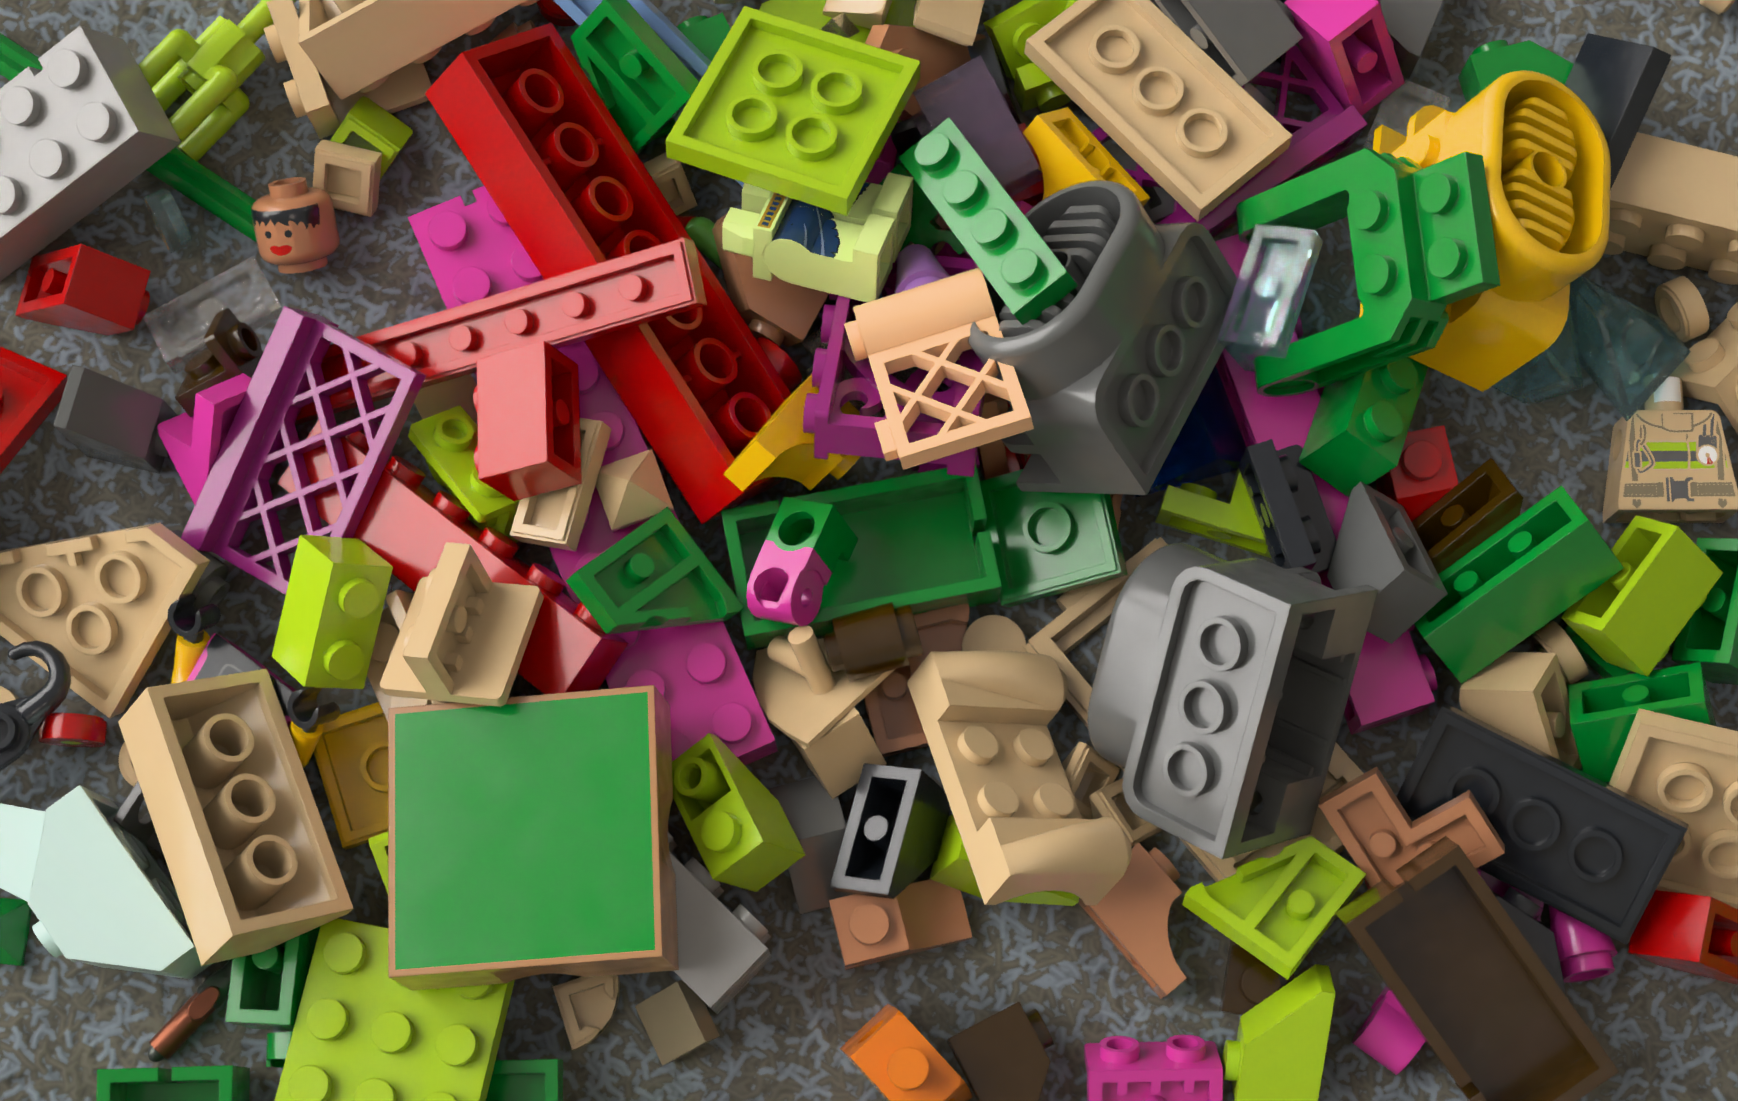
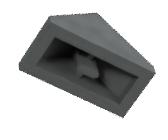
[769,777,852,915]

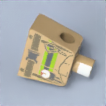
[1603,376,1738,523]

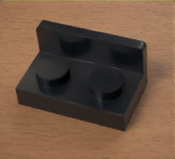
[1238,439,1337,574]

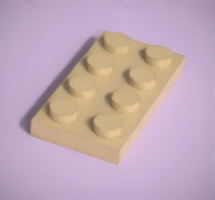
[1024,0,1293,222]

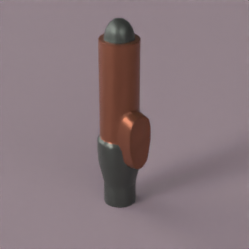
[147,959,232,1062]

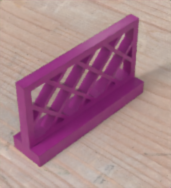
[1091,45,1368,238]
[181,306,426,595]

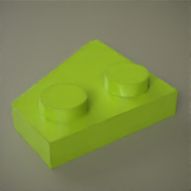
[1182,836,1366,980]

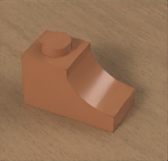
[1078,843,1187,999]
[829,879,972,970]

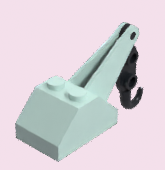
[0,641,213,979]

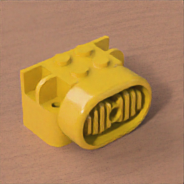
[1359,70,1611,392]

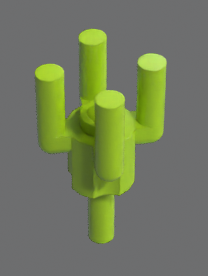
[138,0,297,162]

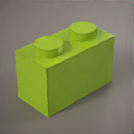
[1561,515,1723,676]
[272,535,393,689]

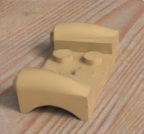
[907,651,1132,905]

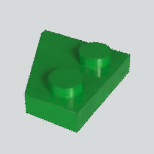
[570,0,699,155]
[566,507,744,634]

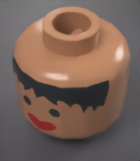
[251,177,340,274]

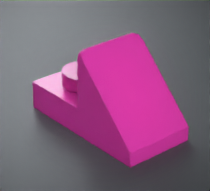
[157,373,252,505]

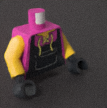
[167,593,340,768]

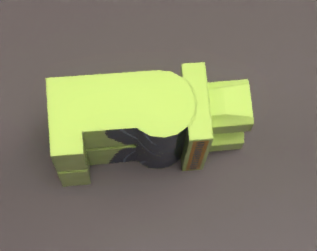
[722,173,913,303]

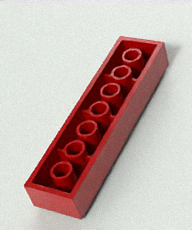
[425,23,791,524]

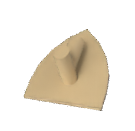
[753,625,895,748]

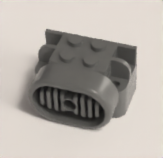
[968,180,1250,495]
[1087,543,1378,859]

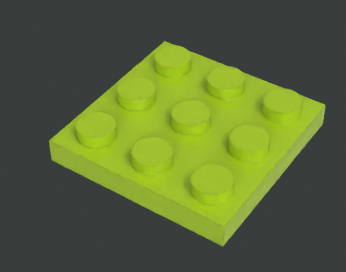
[665,6,921,216]
[275,918,515,1101]

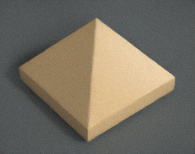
[596,449,674,532]
[1062,741,1119,819]
[1089,778,1162,848]

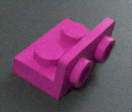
[1084,1034,1223,1101]

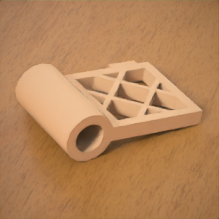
[844,267,1034,470]

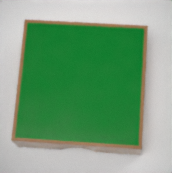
[388,685,679,991]

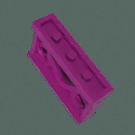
[803,252,985,477]

